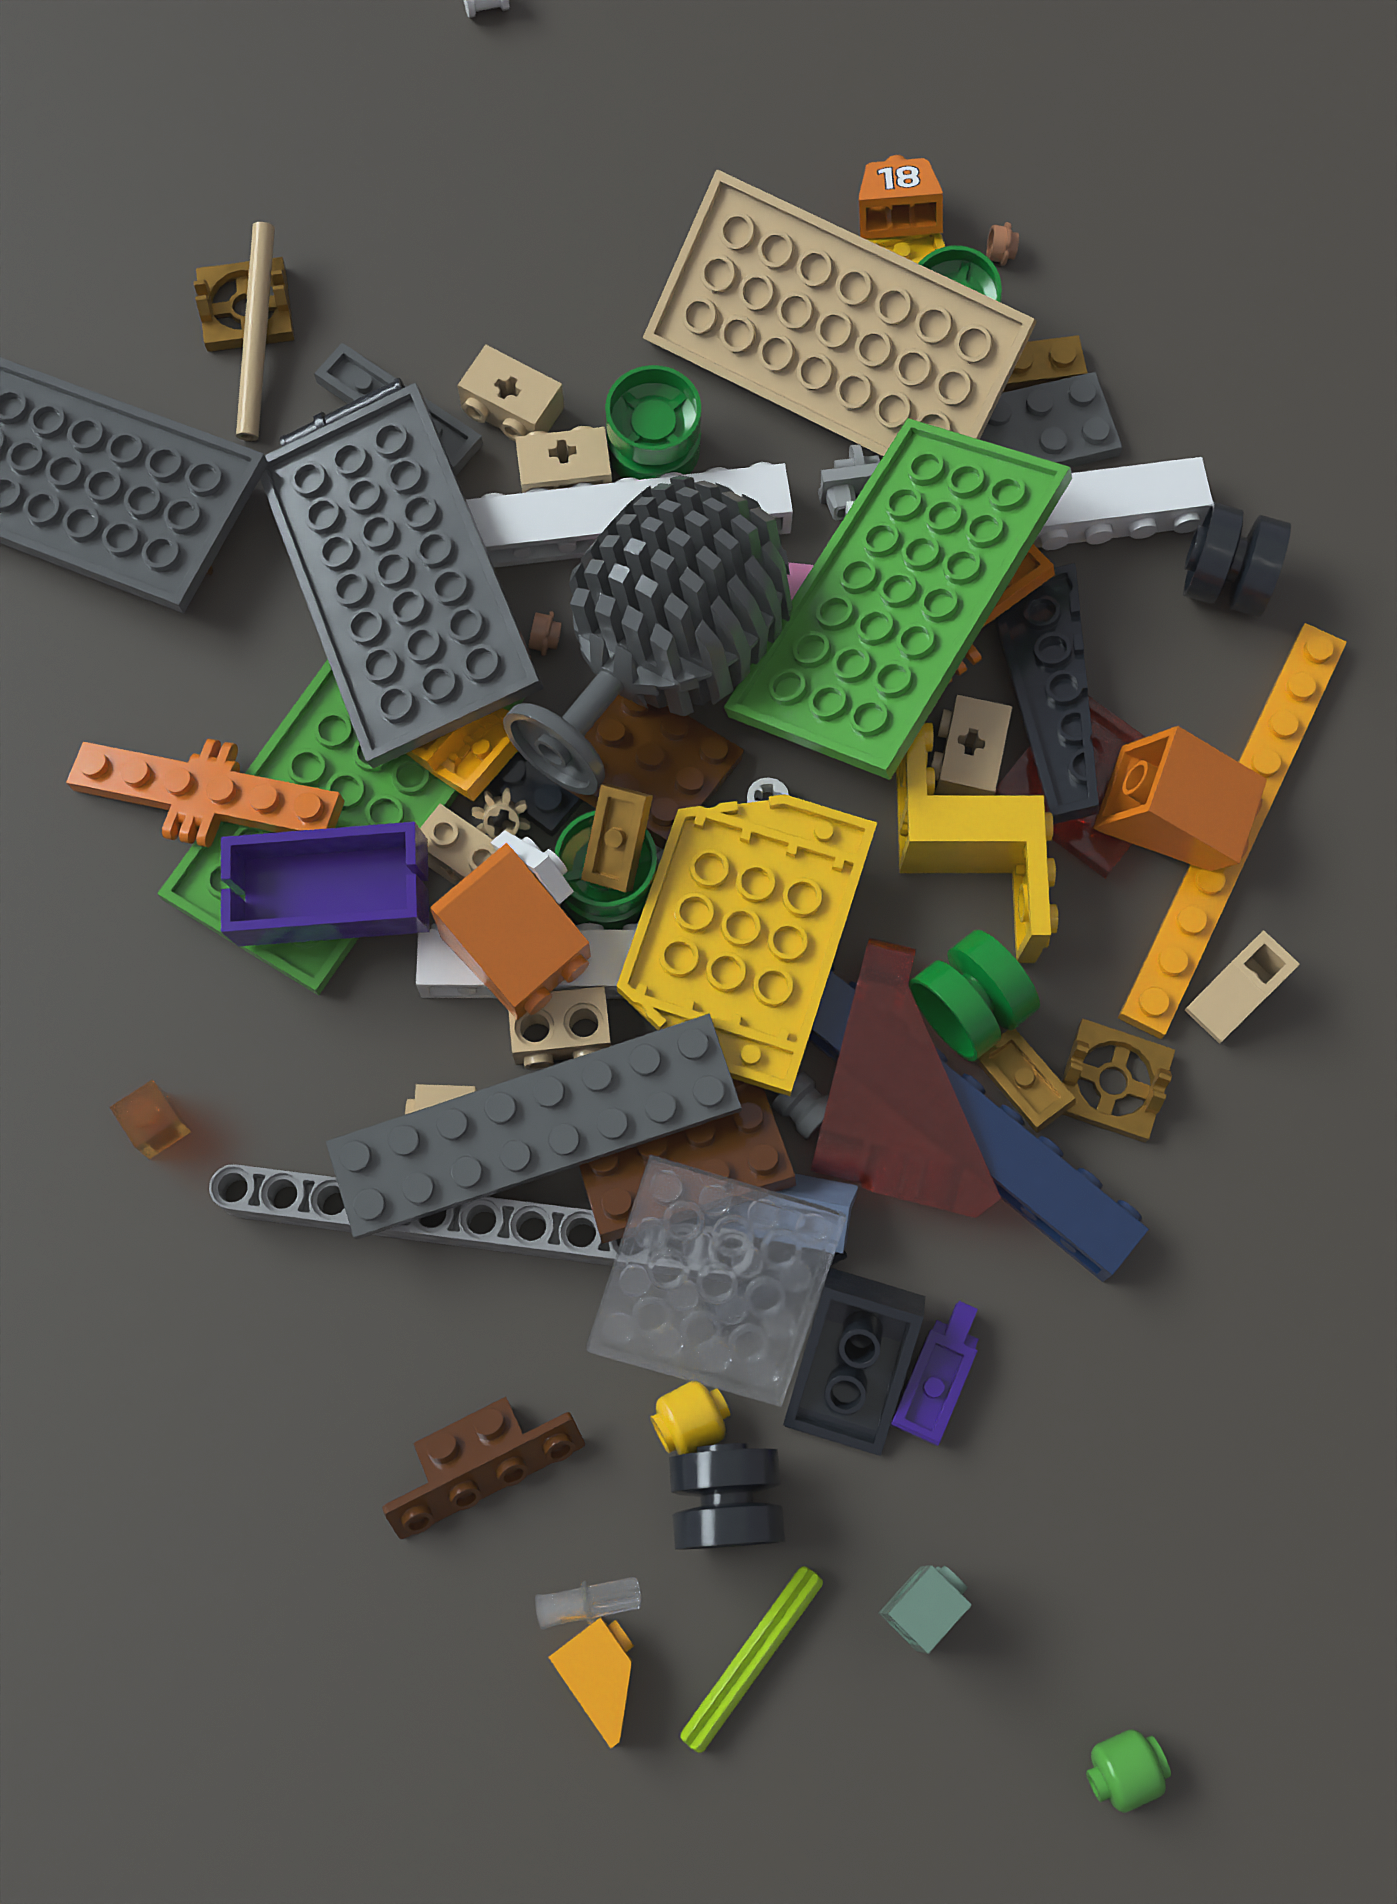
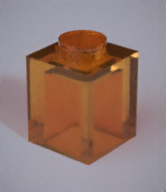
[110,1079,191,1159]

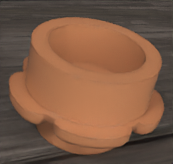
[986,222,1019,266]
[528,611,562,656]

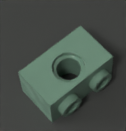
[878,1565,972,1654]

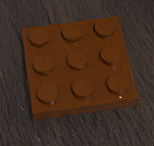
[551,695,744,850]

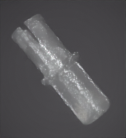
[535,1577,642,1630]

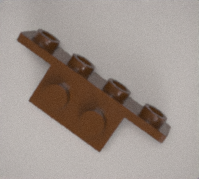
[382,1397,585,1539]

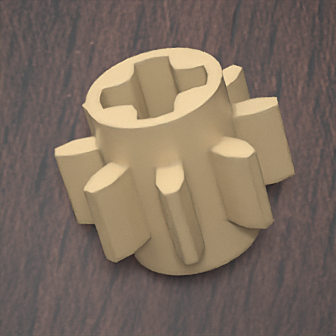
[472,788,530,840]

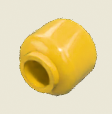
[650,1380,731,1455]

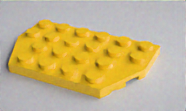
[617,794,877,1096]

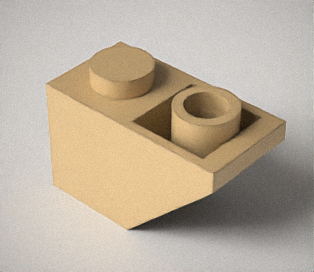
[1185,930,1300,1044]

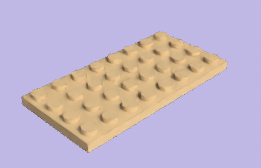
[643,169,1037,456]

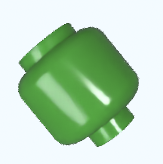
[1086,1729,1171,1813]

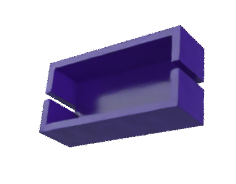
[221,822,430,947]

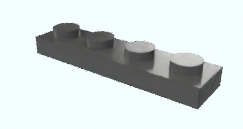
[314,343,483,476]

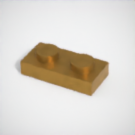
[1003,335,1087,393]
[581,784,653,892]
[976,1029,1076,1133]

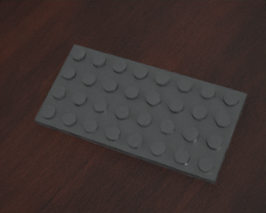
[0,357,268,614]
[260,383,544,768]

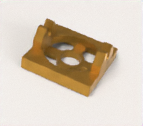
[194,257,294,352]
[1061,1018,1175,1143]

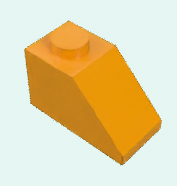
[548,1617,634,1748]

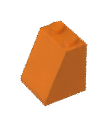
[1093,726,1267,871]
[430,843,591,1020]

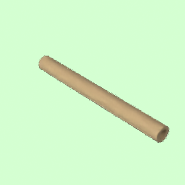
[236,222,275,441]

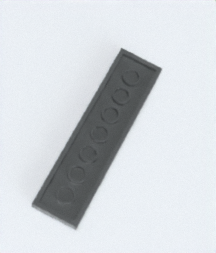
[326,1013,742,1240]

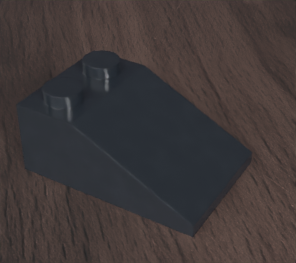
[783,1267,926,1456]

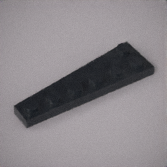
[994,563,1099,825]

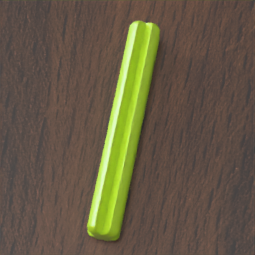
[680,1566,823,1753]

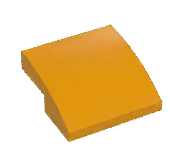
[406,708,518,802]

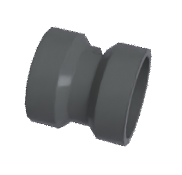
[771,1071,840,1141]

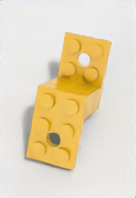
[896,723,1058,963]

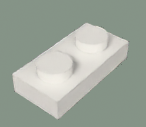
[490,830,574,904]

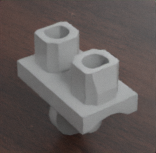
[818,444,880,520]

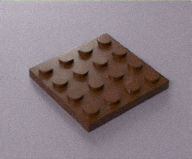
[579,1078,796,1244]

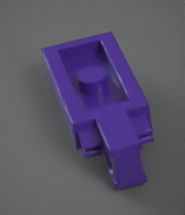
[891,1301,979,1446]

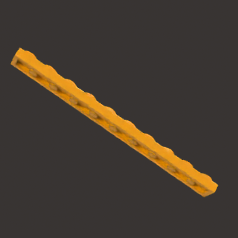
[1118,623,1347,1039]

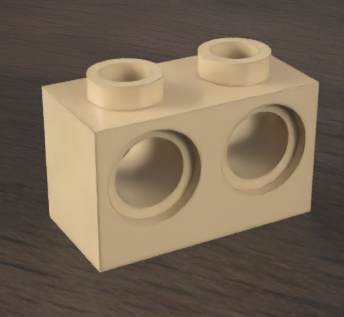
[508,986,611,1070]

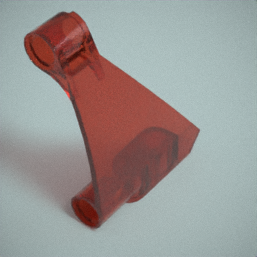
[811,937,1001,1218]

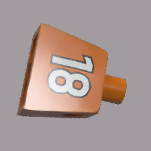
[859,155,943,239]

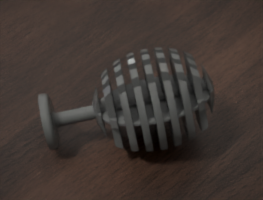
[503,475,793,795]

